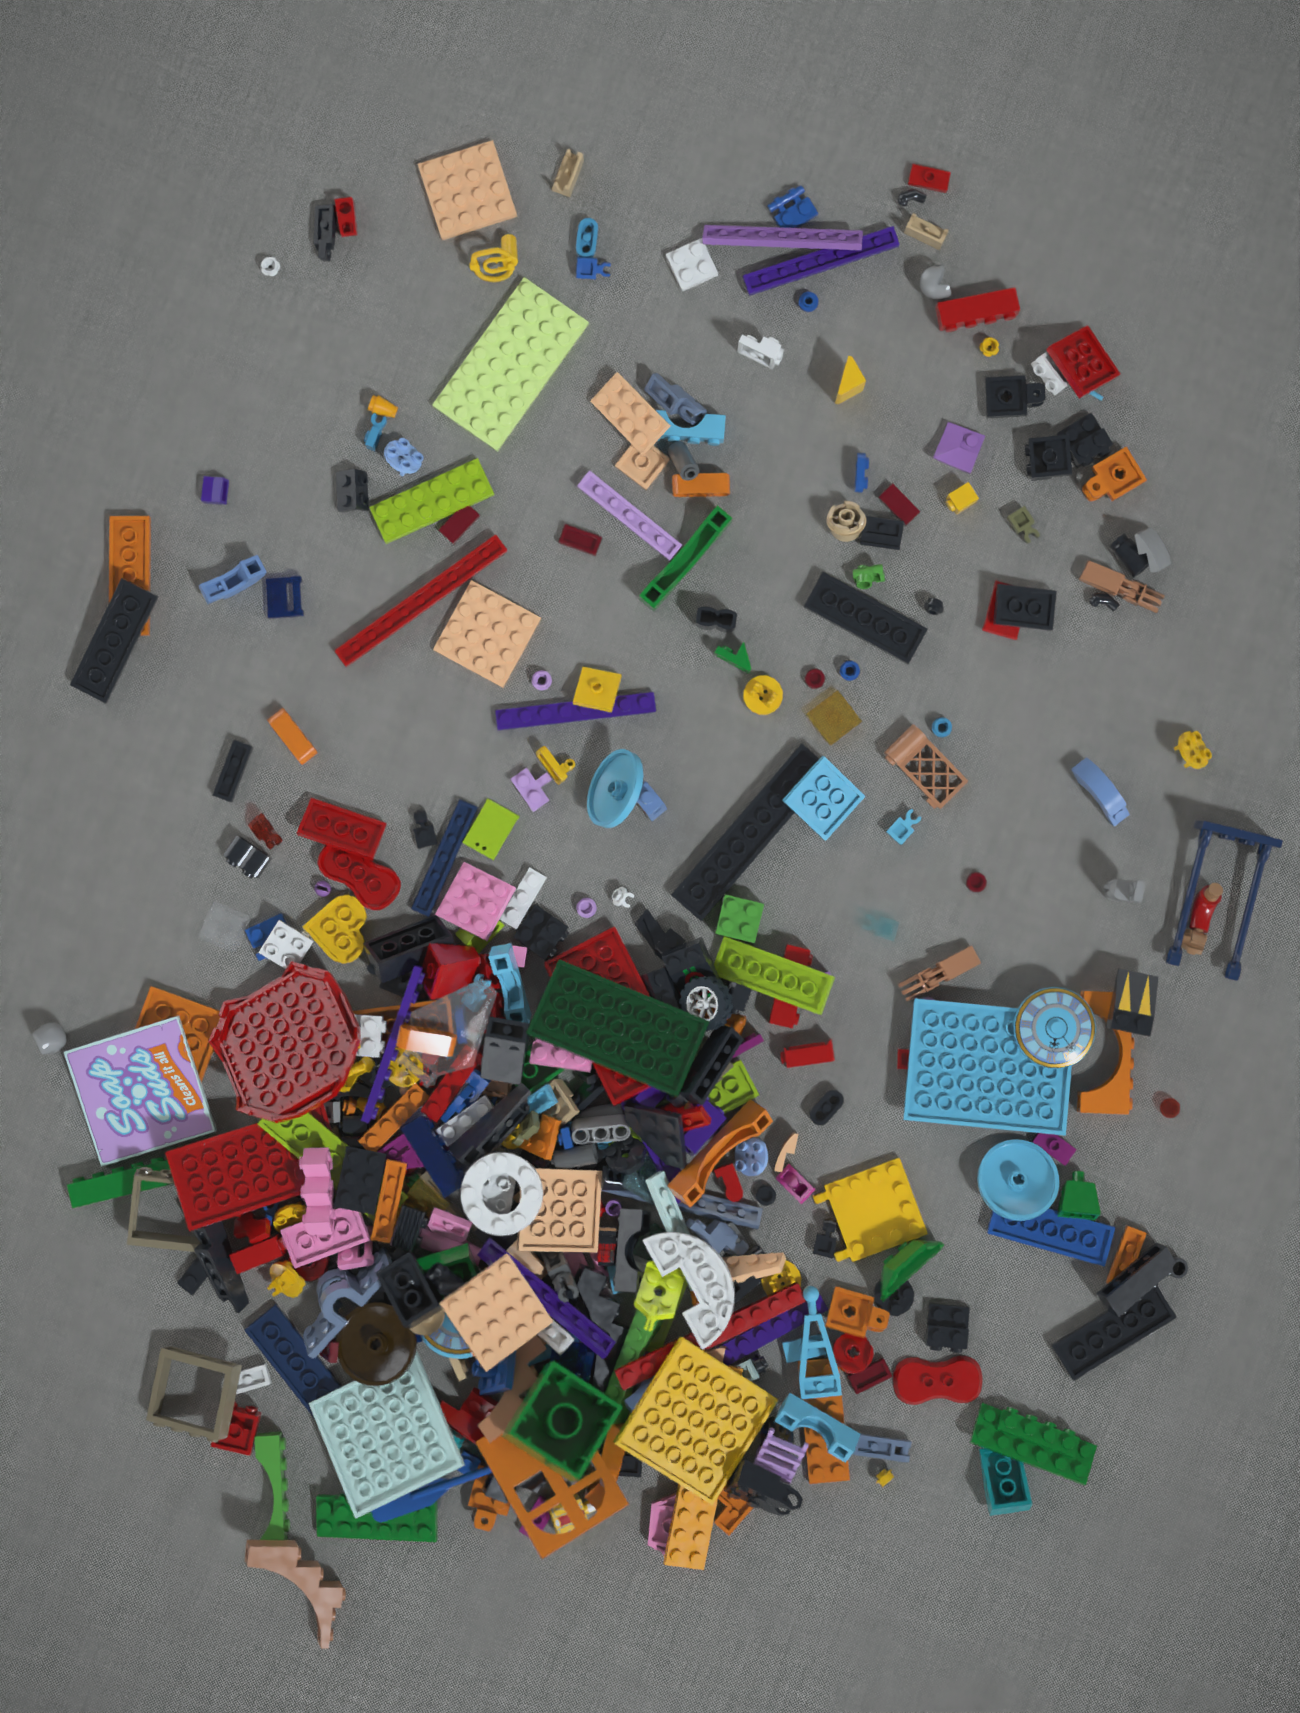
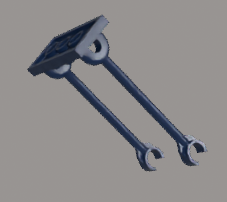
[1166,820,1283,981]

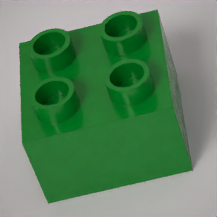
[501,1361,623,1482]

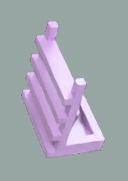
[754,1428,809,1484]

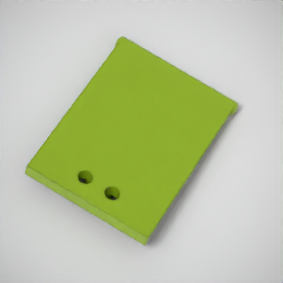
[462,798,520,861]

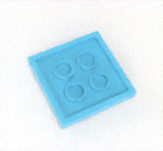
[782,756,865,841]

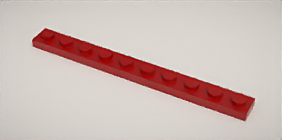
[334,534,508,668]
[614,1282,806,1391]

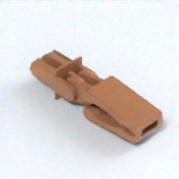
[1079,561,1165,613]
[897,945,981,1002]

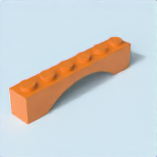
[667,1099,773,1208]

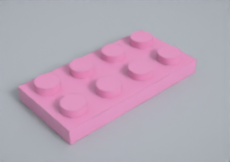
[280,1208,371,1269]

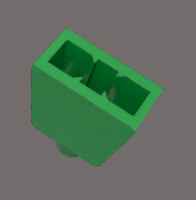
[1057,1171,1101,1220]

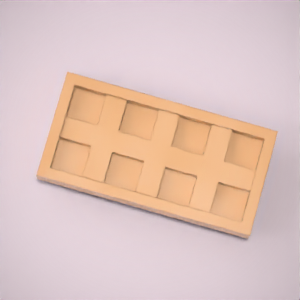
[590,372,671,455]

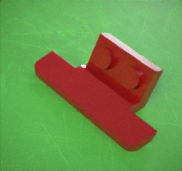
[440,1387,498,1444]

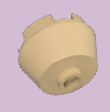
[826,501,866,542]

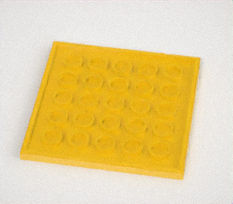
[613,1336,779,1505]

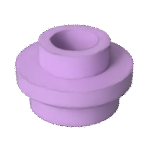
[532,670,552,691]

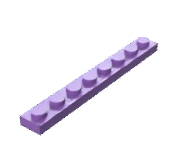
[703,225,863,250]

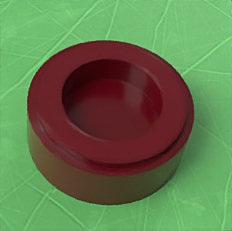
[805,669,825,689]
[966,872,987,893]

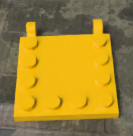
[813,1157,928,1262]

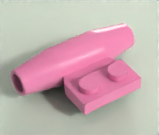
[420,1208,481,1266]

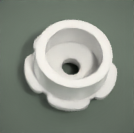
[261,257,280,276]

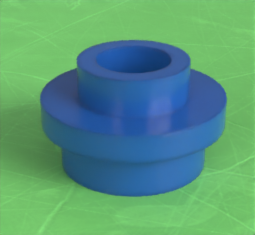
[799,292,819,312]
[840,661,860,681]

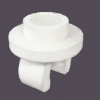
[612,887,634,908]

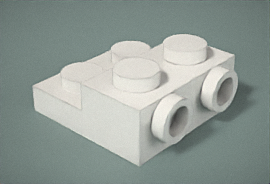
[737,335,785,370]
[1031,351,1069,395]
[354,1014,387,1057]

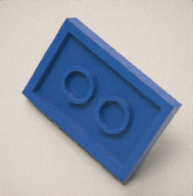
[472,1350,516,1396]

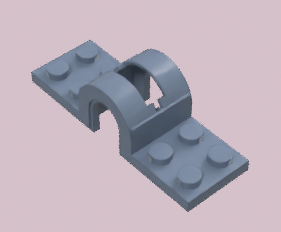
[303,1247,392,1359]

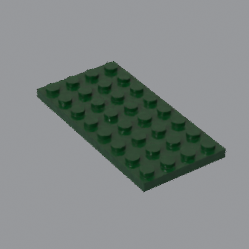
[526,959,709,1098]

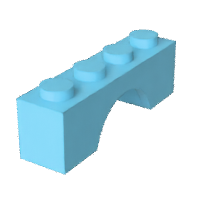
[656,410,726,446]
[489,943,532,1023]
[775,1393,861,1463]

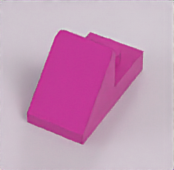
[775,1164,815,1204]

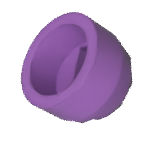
[315,881,331,897]
[605,1199,622,1216]

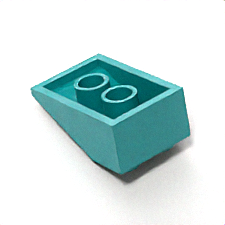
[979,1449,1032,1516]

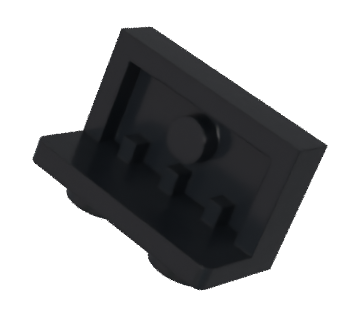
[336,469,369,513]

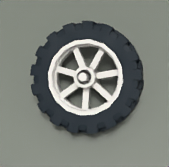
[679,977,733,1031]

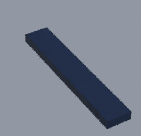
[411,799,478,917]

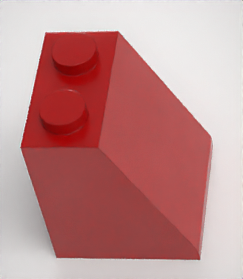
[422,943,481,999]

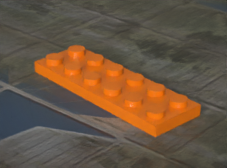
[109,516,151,636]
[798,1358,850,1484]

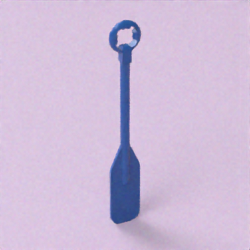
[371,1466,492,1522]

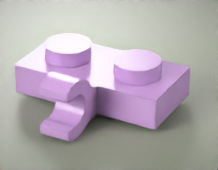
[511,768,552,812]

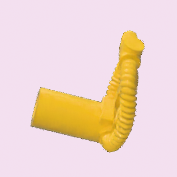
[469,234,518,282]

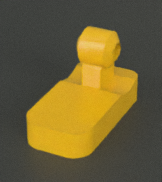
[536,746,575,785]

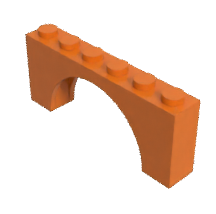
[1077,991,1134,1115]

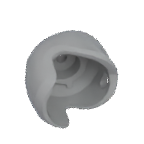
[920,264,951,299]
[32,1022,67,1054]

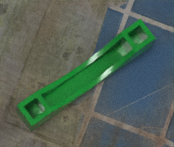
[639,505,733,612]

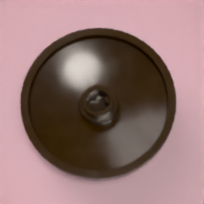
[336,1302,417,1386]

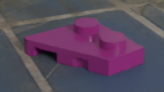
[377,1132,427,1173]

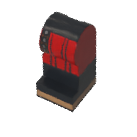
[598,1226,619,1266]

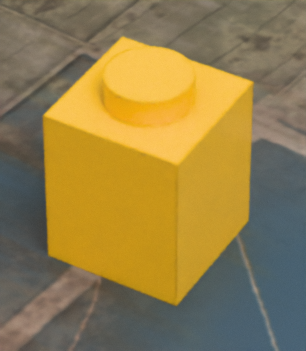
[946,482,979,515]

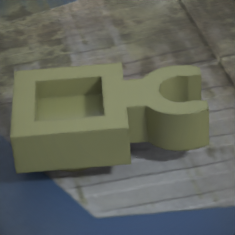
[1007,506,1040,544]
[511,1111,540,1146]

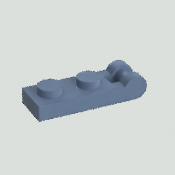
[853,1433,912,1462]

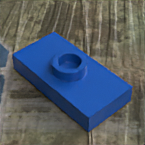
[452,1069,491,1110]
[440,1085,473,1123]

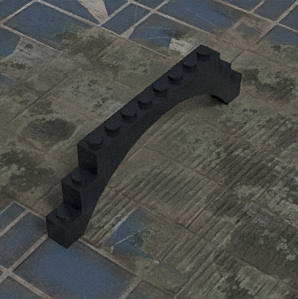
[482,1263,630,1504]

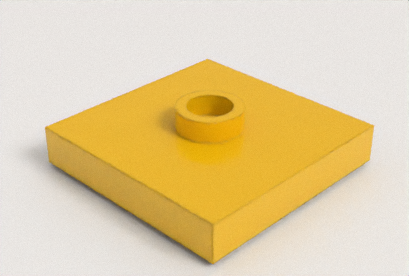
[573,667,622,712]

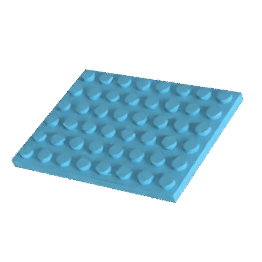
[903,998,1072,1136]

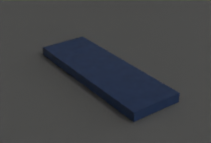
[244,1303,342,1419]

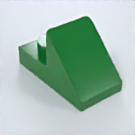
[714,641,751,674]

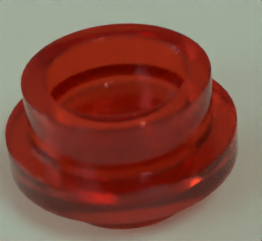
[1160,1098,1180,1118]

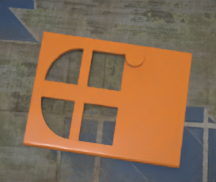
[475,1433,629,1559]

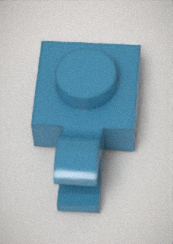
[364,413,387,451]

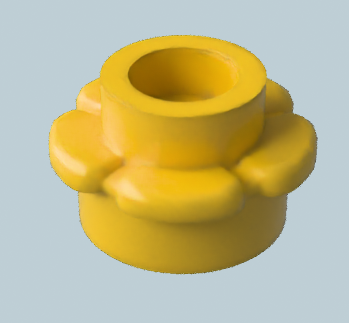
[980,337,999,357]
[876,1469,894,1487]

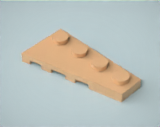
[722,1253,786,1283]

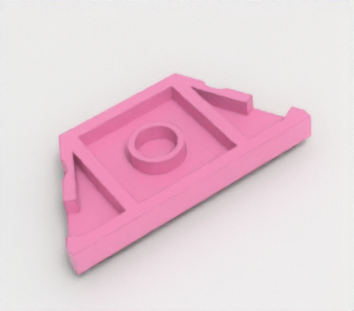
[648,1493,677,1555]

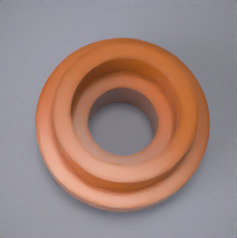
[341,1096,357,1116]

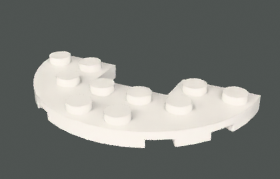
[643,1232,735,1350]

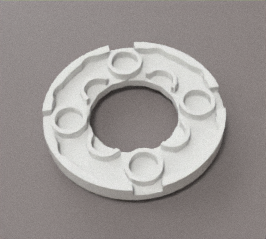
[461,1152,543,1235]

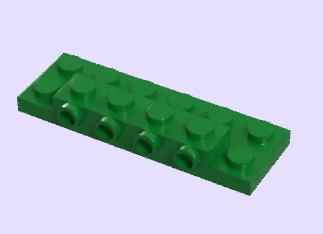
[969,1403,1097,1486]
[316,1493,438,1543]

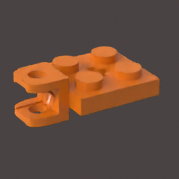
[1082,446,1147,502]
[825,1286,890,1338]
[468,1465,510,1531]

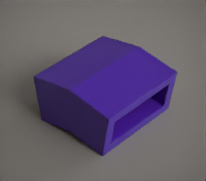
[201,476,229,505]

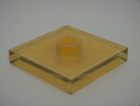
[806,690,862,746]
[403,1179,450,1223]

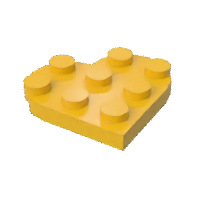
[302,895,367,964]

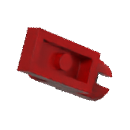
[655,1101,712,1131]

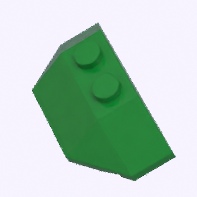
[881,1240,945,1302]

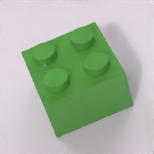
[715,894,764,943]

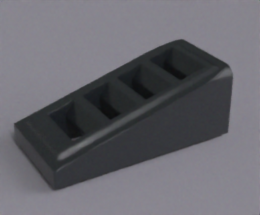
[602,1166,643,1191]

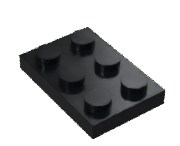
[993,584,1057,631]
[334,1146,387,1215]

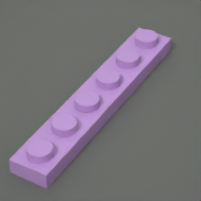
[577,471,682,561]

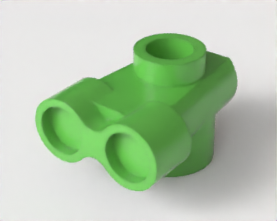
[853,564,885,589]

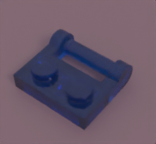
[266,576,304,619]

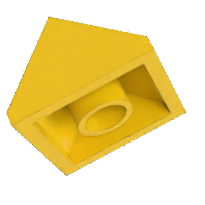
[835,355,866,404]

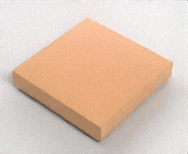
[615,444,670,490]

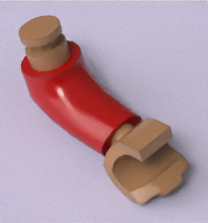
[1181,883,1223,955]

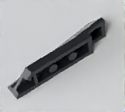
[449,1083,531,1168]
[192,1221,249,1313]

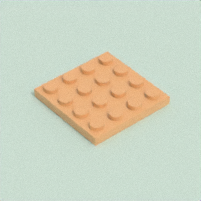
[418,140,517,240]
[433,580,541,688]
[517,1168,602,1252]
[439,1254,553,1372]

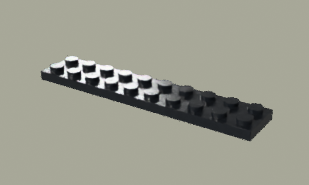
[671,744,819,921]

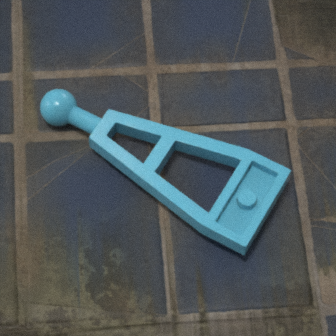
[799,1286,842,1399]

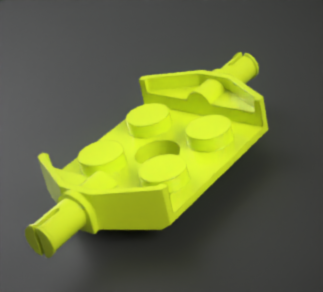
[634,1261,685,1331]

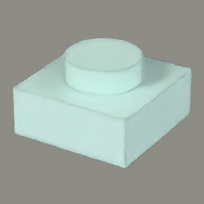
[736,1359,759,1382]

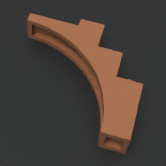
[478,1334,547,1443]
[244,1540,346,1648]

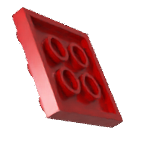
[1046,325,1121,399]

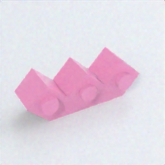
[299,1148,335,1235]

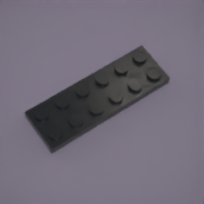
[803,572,928,664]
[70,578,159,703]
[1051,1286,1177,1381]

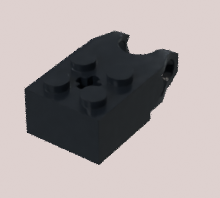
[723,1459,803,1516]

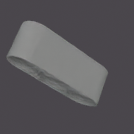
[571,1114,630,1144]

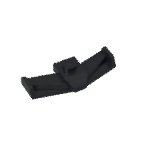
[635,909,686,960]

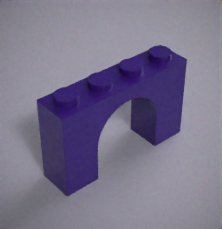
[631,1087,727,1156]

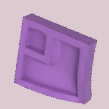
[933,422,985,474]

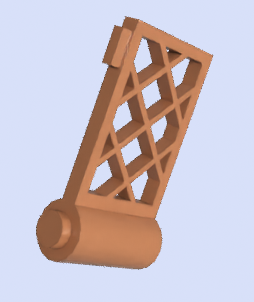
[884,724,968,809]

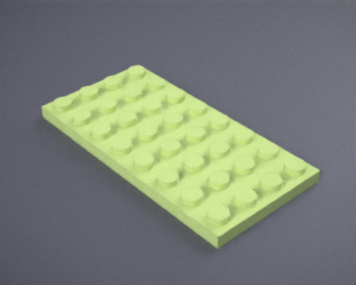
[432,277,589,452]

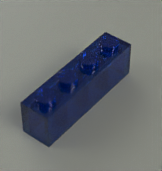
[401,1114,466,1198]

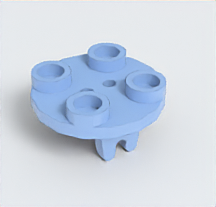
[384,438,424,477]
[735,1137,768,1176]

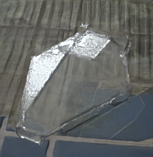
[396,979,497,1088]

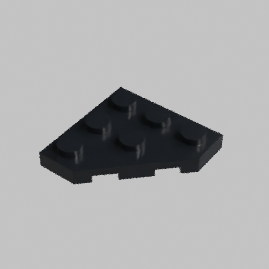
[624,1102,687,1169]

